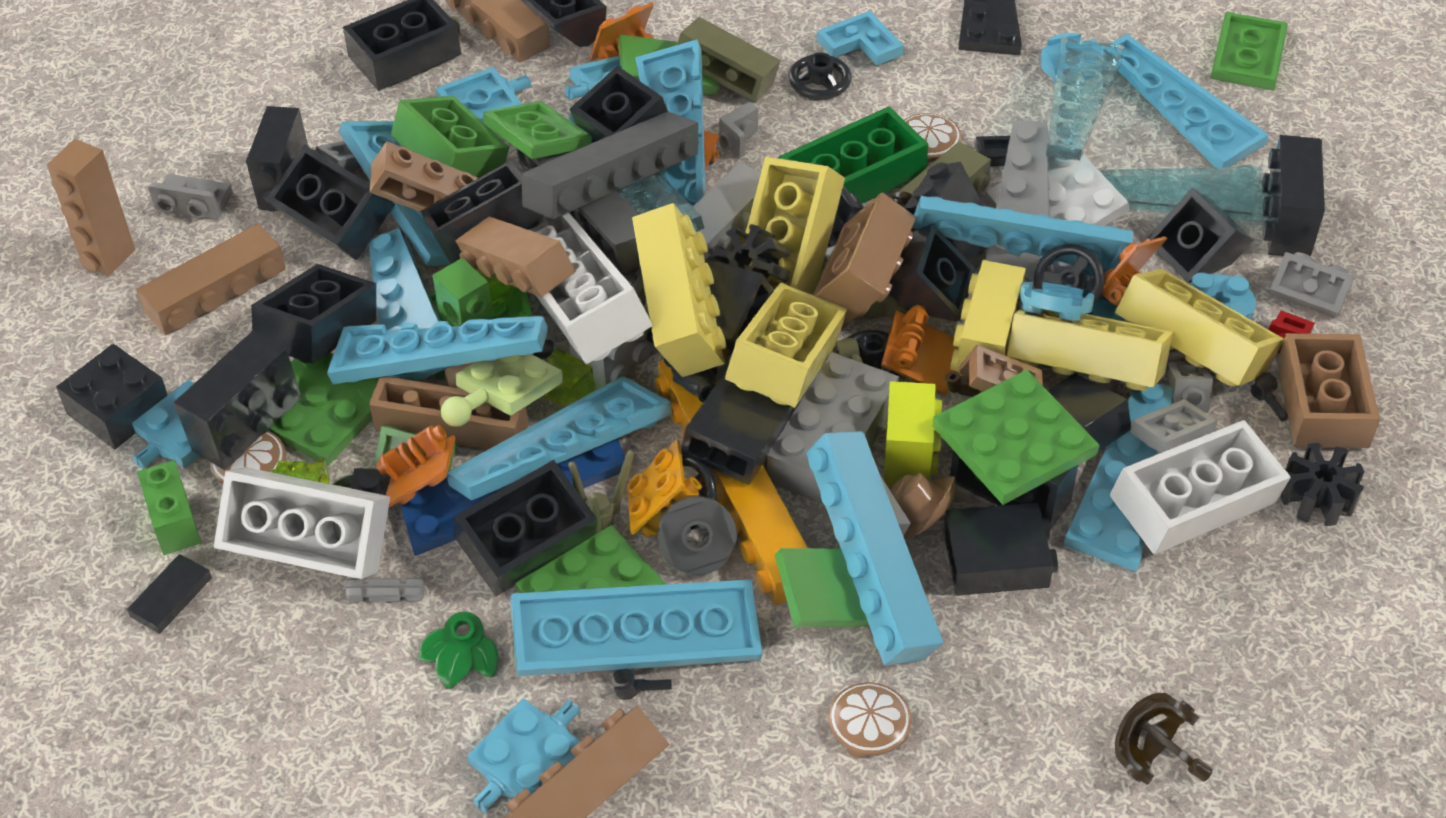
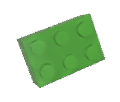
[391,96,510,178]

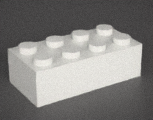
[1109,420,1291,555]
[214,467,390,579]

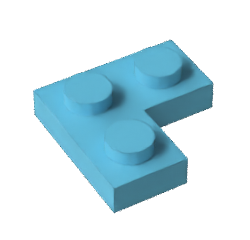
[816,11,904,66]

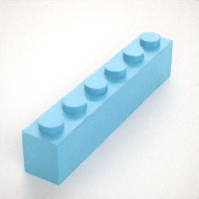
[806,431,944,666]

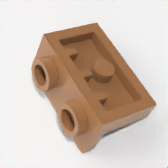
[959,345,1043,392]

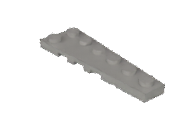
[986,121,1051,289]

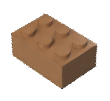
[813,193,916,325]
[1277,333,1380,448]

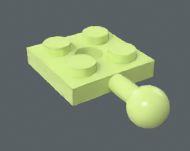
[441,354,562,427]

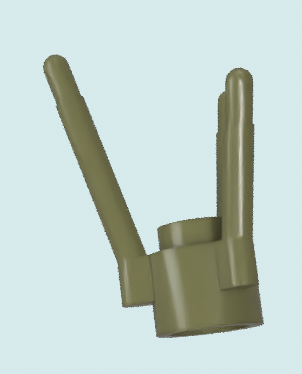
[568,450,634,534]

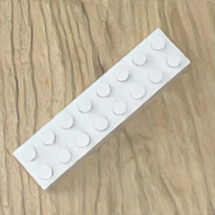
[530,212,653,364]

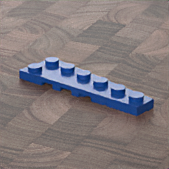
[400,438,625,556]

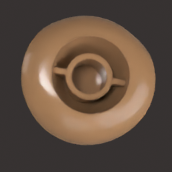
[890,472,956,538]

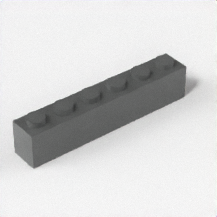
[521,111,699,219]

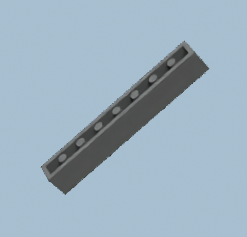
[516,148,642,275]

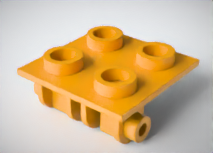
[627,439,701,537]

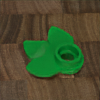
[418,611,498,689]

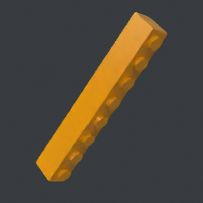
[655,360,808,606]

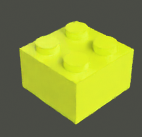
[883,381,942,488]

